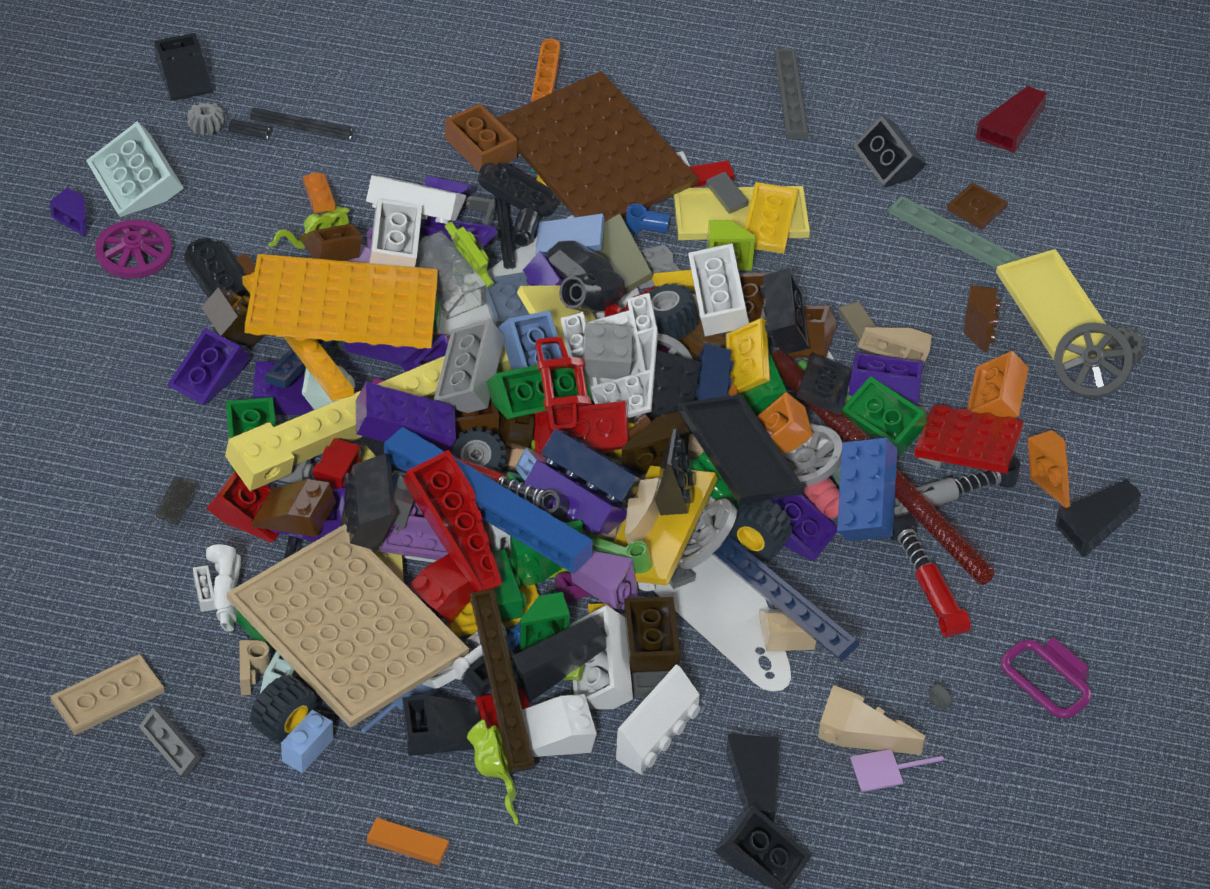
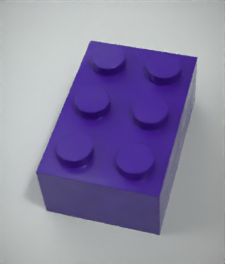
[849,352,924,405]

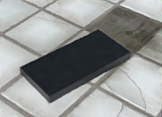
[796,352,852,415]

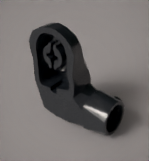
[547,240,627,313]

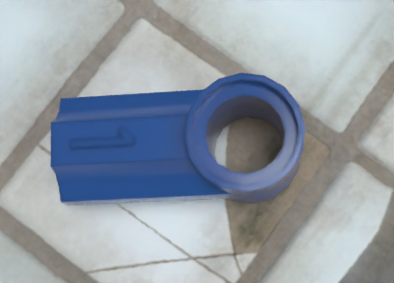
[625,204,670,233]

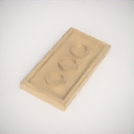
[50,654,164,735]

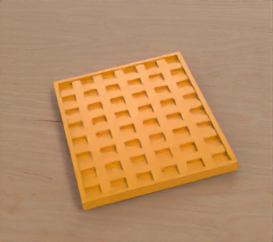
[245,254,438,349]

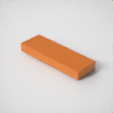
[367,818,449,866]

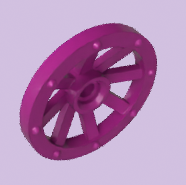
[95,220,172,278]

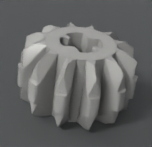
[187,101,224,136]

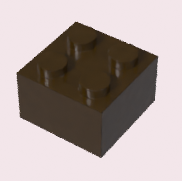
[201,287,263,348]

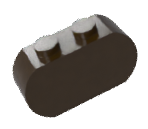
[496,407,534,449]

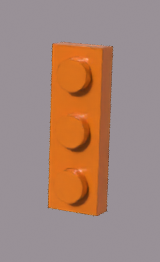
[303,172,336,213]

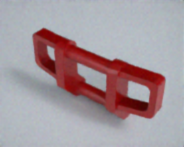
[535,337,592,432]

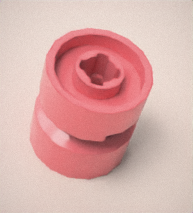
[804,477,839,519]

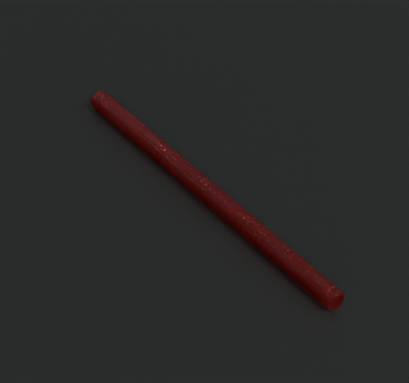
[771,349,995,585]

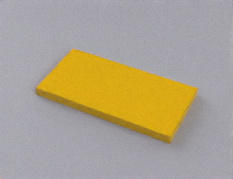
[613,466,717,586]

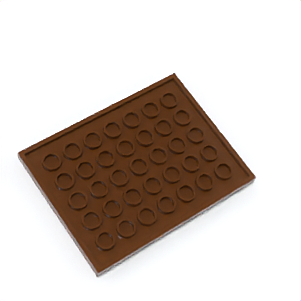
[496,71,698,222]

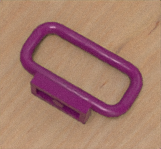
[1001,637,1092,719]

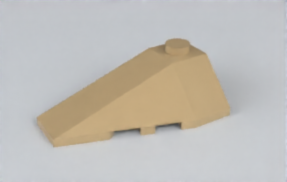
[818,685,925,755]

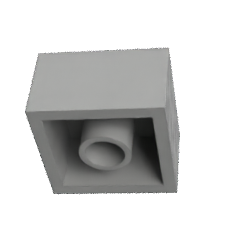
[582,323,632,379]

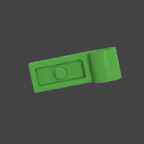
[586,534,653,574]

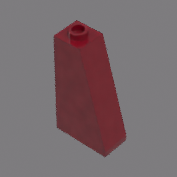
[976,86,1047,153]

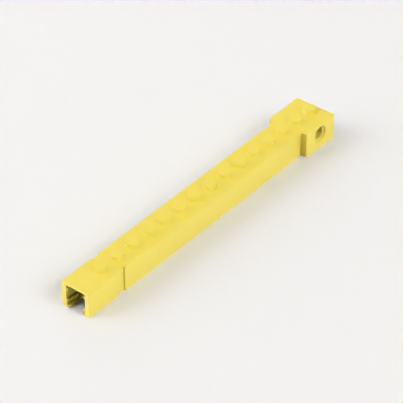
[225,344,511,491]

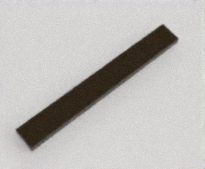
[470,589,535,773]

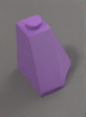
[571,551,638,610]

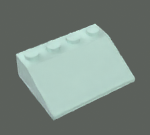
[86,121,183,217]

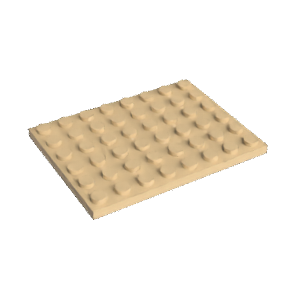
[227,524,469,728]

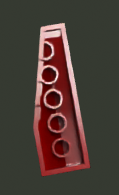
[403,450,502,592]

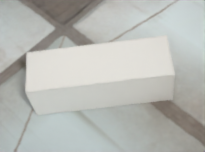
[193,565,216,612]

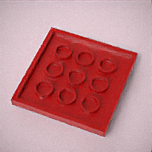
[914,405,1024,474]

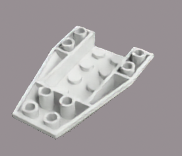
[561,293,658,418]

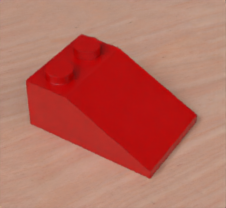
[206,471,279,543]
[408,554,498,624]

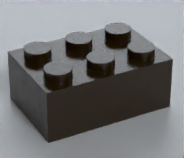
[623,597,680,675]

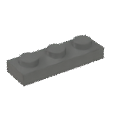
[139,707,201,777]

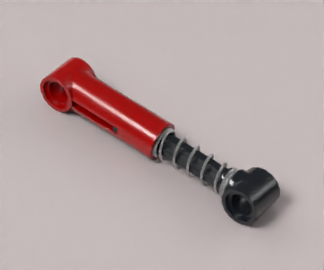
[455,457,570,517]
[890,512,971,638]

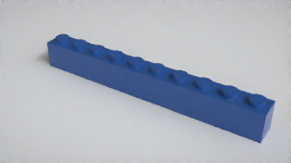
[384,427,593,574]

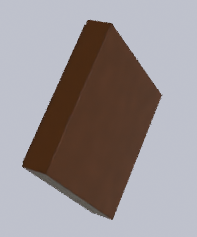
[947,182,1008,230]

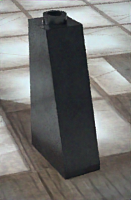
[1055,479,1141,557]
[512,617,607,702]
[726,734,779,823]

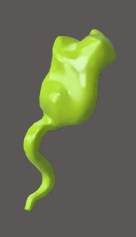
[268,206,350,249]
[467,720,519,825]

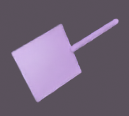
[850,749,944,792]

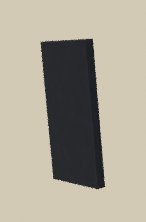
[677,394,804,504]

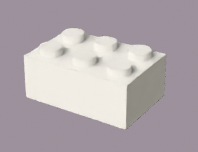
[369,199,422,267]

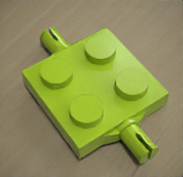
[444,222,494,288]

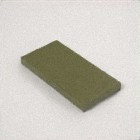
[594,214,653,293]

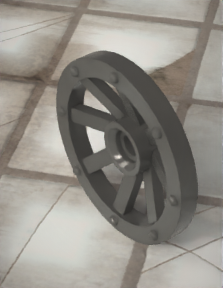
[1054,323,1133,398]

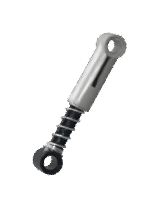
[894,456,1021,516]

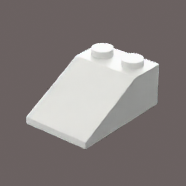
[522,694,597,757]

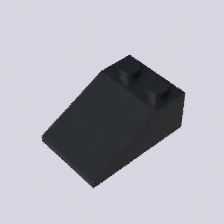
[714,805,811,889]

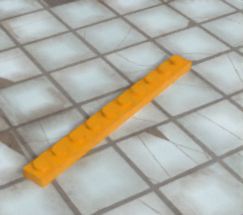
[242,272,354,401]

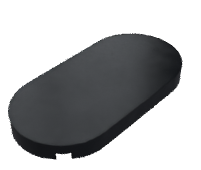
[478,162,558,217]
[184,238,248,298]

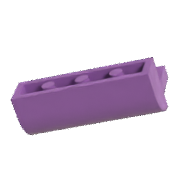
[380,500,483,560]

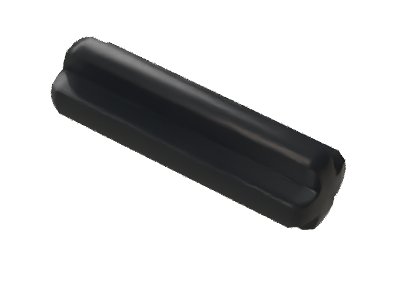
[229,119,271,139]

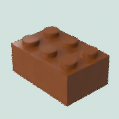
[445,103,517,172]

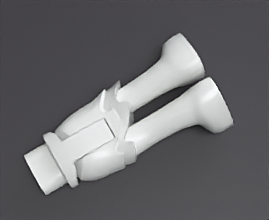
[206,544,241,632]

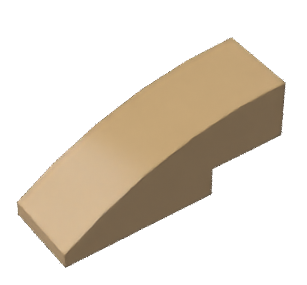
[625,478,659,545]

